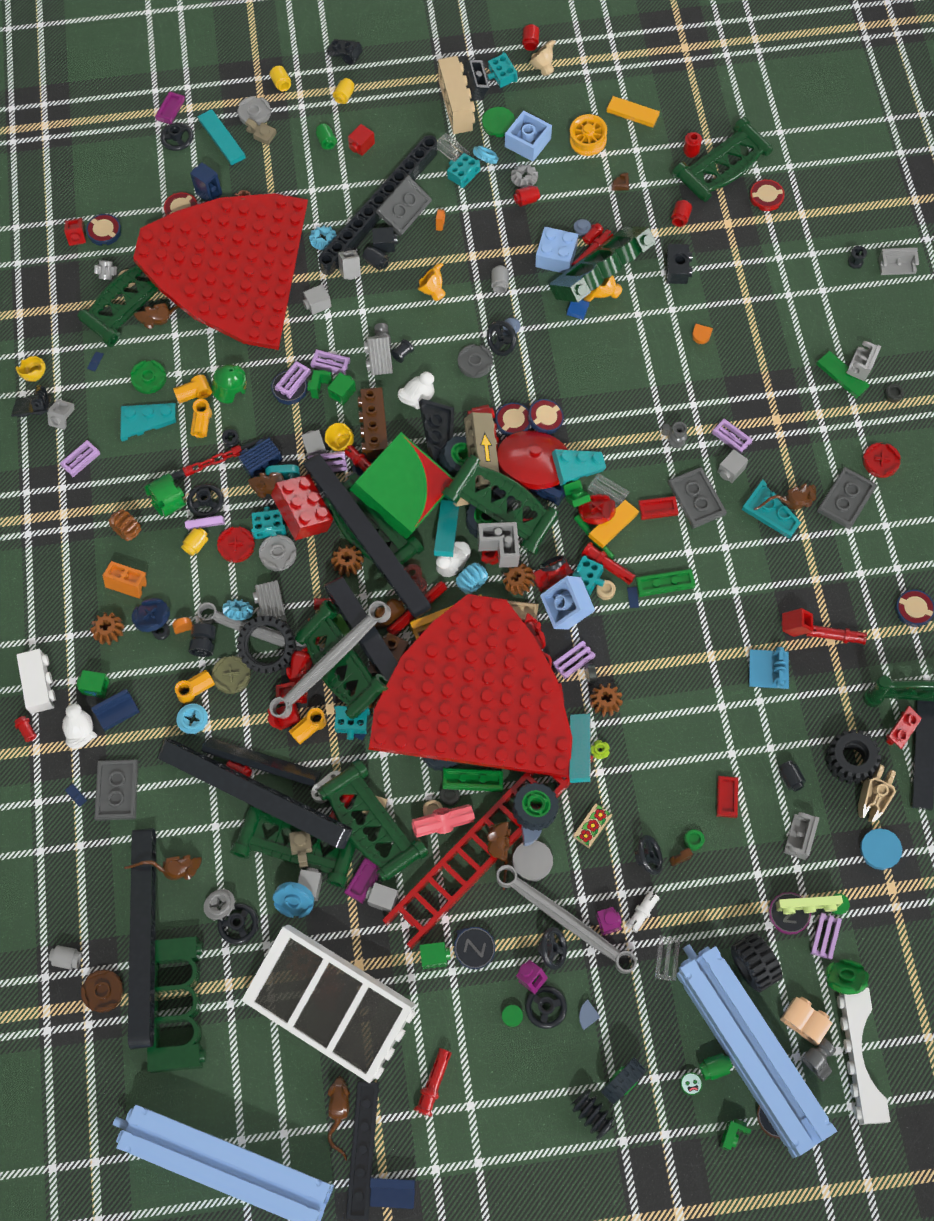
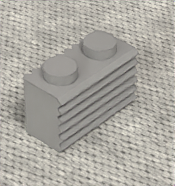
[364,335,393,375]
[253,580,287,626]

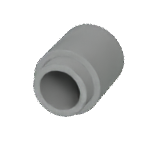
[491,265,509,293]
[49,945,82,970]

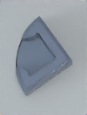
[521,826,542,846]
[579,1000,600,1031]

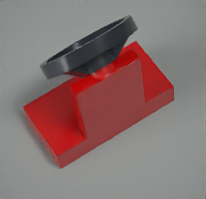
[533,555,573,592]

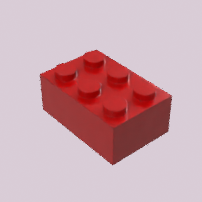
[271,474,333,540]

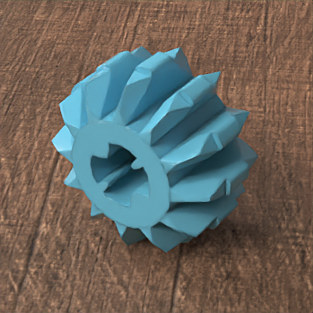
[456,563,488,594]

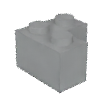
[477,522,520,568]

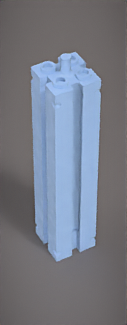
[676,944,837,1158]
[113,1105,334,1221]

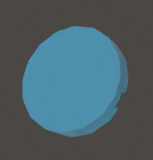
[860,828,902,870]
[273,882,314,918]

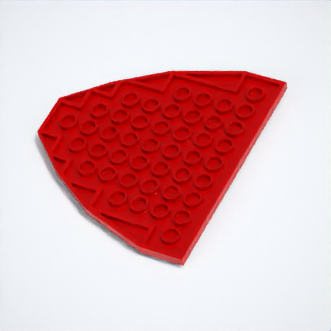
[133,193,308,350]
[368,594,573,778]

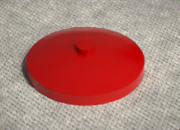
[497,431,568,489]

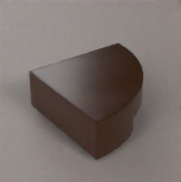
[612,173,629,191]
[669,848,693,867]

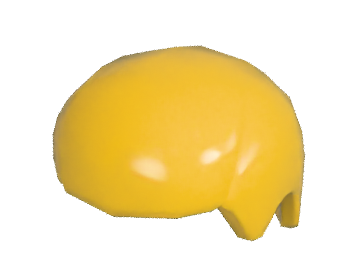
[16,356,46,382]
[324,423,354,452]

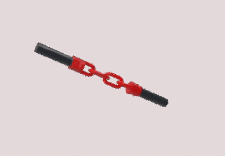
[170,436,267,480]

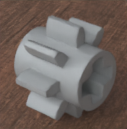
[94,260,117,280]

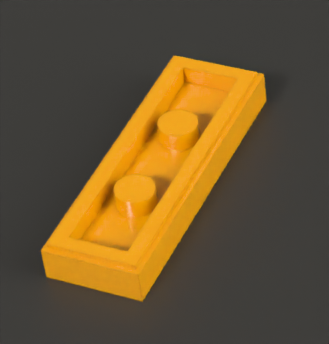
[607,96,660,128]
[588,500,639,548]

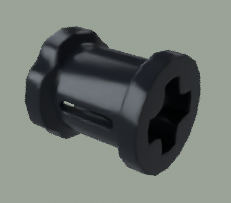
[848,246,867,269]
[390,339,414,363]

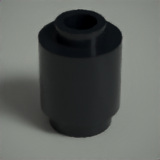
[362,246,389,271]
[778,760,806,792]

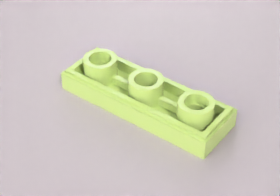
[776,895,843,915]

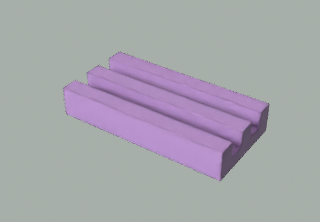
[310,349,350,375]
[275,361,311,399]
[712,419,753,454]
[60,440,100,477]
[308,451,347,472]
[185,515,225,530]
[553,641,595,679]
[810,913,842,960]

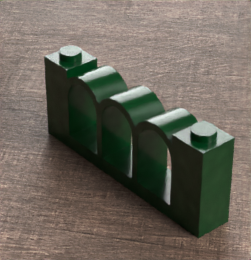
[548,226,656,302]
[147,936,206,1073]

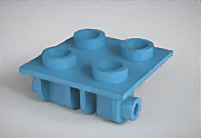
[749,647,789,689]

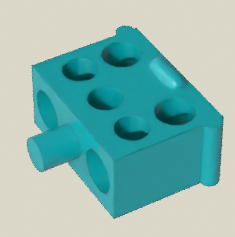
[487,52,518,88]
[447,153,481,188]
[251,507,287,539]
[572,556,605,596]
[334,706,371,740]

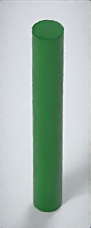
[574,515,615,559]

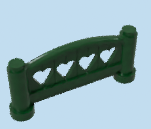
[672,117,773,202]
[78,265,159,347]
[441,454,559,556]
[323,472,424,578]
[295,600,389,719]
[863,676,934,707]
[317,759,429,882]
[230,805,356,888]

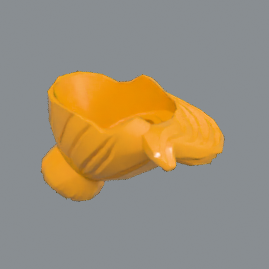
[418,263,445,301]
[583,276,622,302]

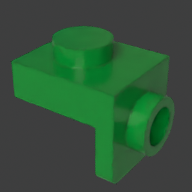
[308,370,333,399]

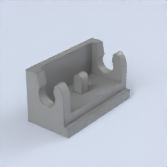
[878,248,919,275]
[846,341,881,381]
[784,812,819,860]

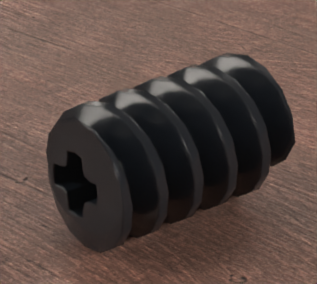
[570,1089,615,1141]

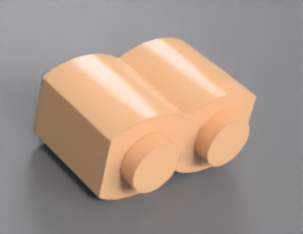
[780,997,832,1046]

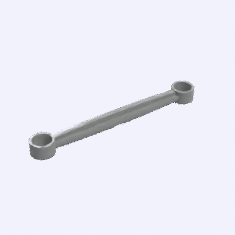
[269,601,391,719]
[197,603,328,654]
[496,865,637,974]

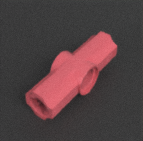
[411,804,475,838]

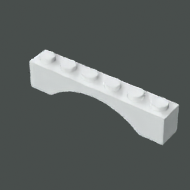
[837,988,890,1125]

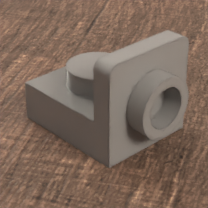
[47,399,75,430]

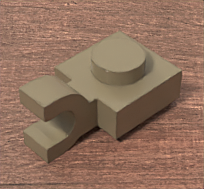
[245,118,277,145]
[289,831,312,868]

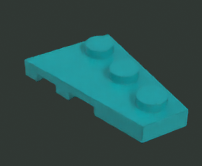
[120,403,177,442]
[552,449,606,486]
[742,480,801,539]

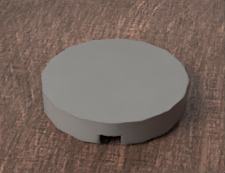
[237,96,271,126]
[259,535,297,571]
[513,840,553,882]

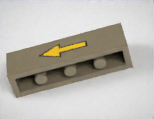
[464,412,499,490]

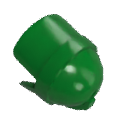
[211,364,246,404]

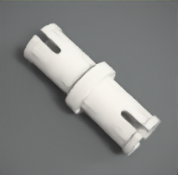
[626,891,660,933]

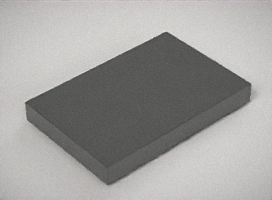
[375,175,432,236]
[668,467,727,529]
[817,467,877,530]
[94,759,139,821]

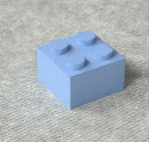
[505,111,552,161]
[535,227,578,273]
[540,576,595,629]

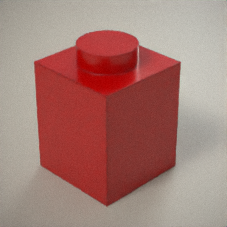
[348,124,375,156]
[781,608,813,637]

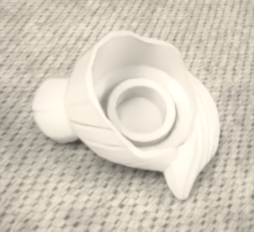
[398,372,435,409]
[436,541,471,577]
[62,703,97,749]

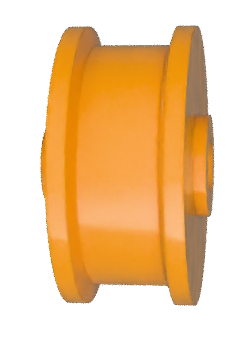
[570,114,607,156]

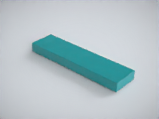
[197,109,246,166]
[434,500,460,557]
[569,714,591,783]

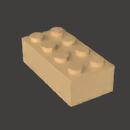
[438,56,475,134]

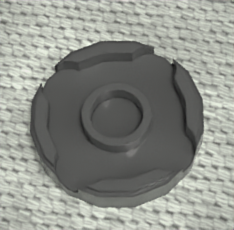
[458,344,493,378]

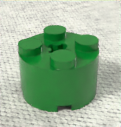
[144,473,186,518]

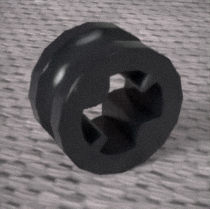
[222,429,239,448]
[152,623,170,640]

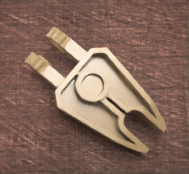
[858,764,896,822]

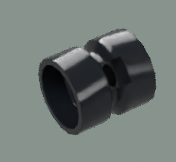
[188,623,217,657]

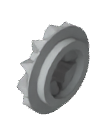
[511,164,538,188]
[204,889,236,921]

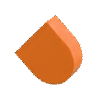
[436,209,445,231]
[692,324,713,344]
[172,617,193,634]

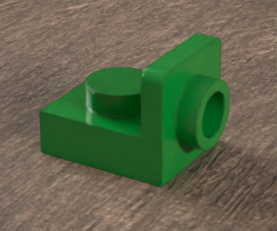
[562,479,591,508]
[719,1119,751,1151]

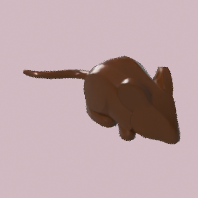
[134,303,180,329]
[248,472,311,498]
[754,483,816,510]
[374,580,422,629]
[487,821,511,890]
[124,855,202,880]
[327,1076,350,1161]

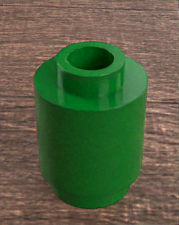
[316,124,337,149]
[699,1053,733,1081]

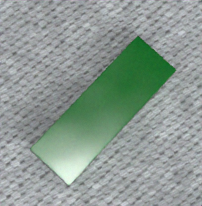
[816,351,870,399]
[635,569,696,597]
[442,768,503,792]

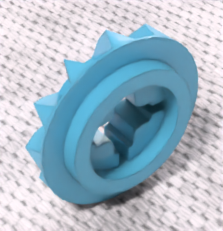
[473,146,499,164]
[309,225,337,250]
[222,599,253,620]
[176,704,208,734]

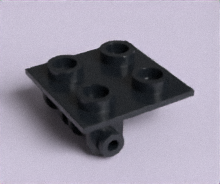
[11,385,52,417]

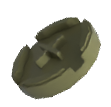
[212,656,251,694]

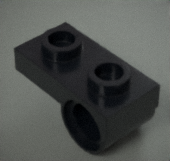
[326,39,363,65]

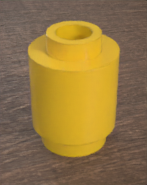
[269,66,291,91]
[333,78,354,104]
[181,528,208,556]

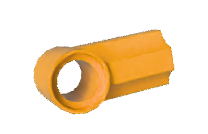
[173,375,212,404]
[190,399,212,438]
[175,670,215,704]
[288,708,327,745]

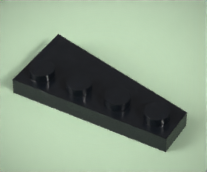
[419,399,454,468]

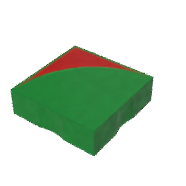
[350,432,453,540]

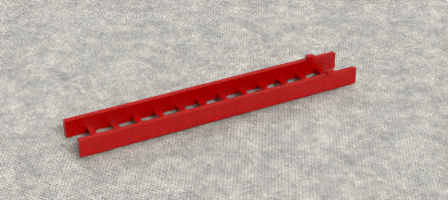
[382,756,593,950]

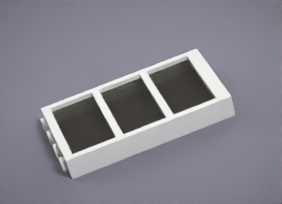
[241,925,417,1083]

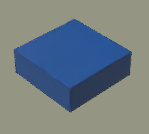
[567,300,589,320]

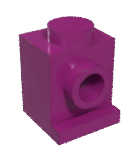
[596,907,622,936]
[516,960,548,994]

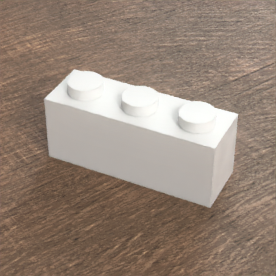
[17,649,56,714]

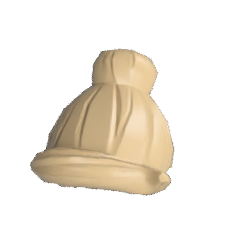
[529,40,556,76]

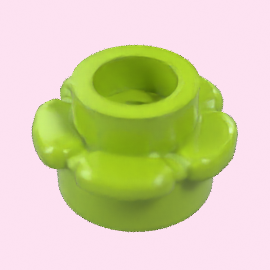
[591,740,610,759]

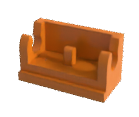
[102,561,147,599]

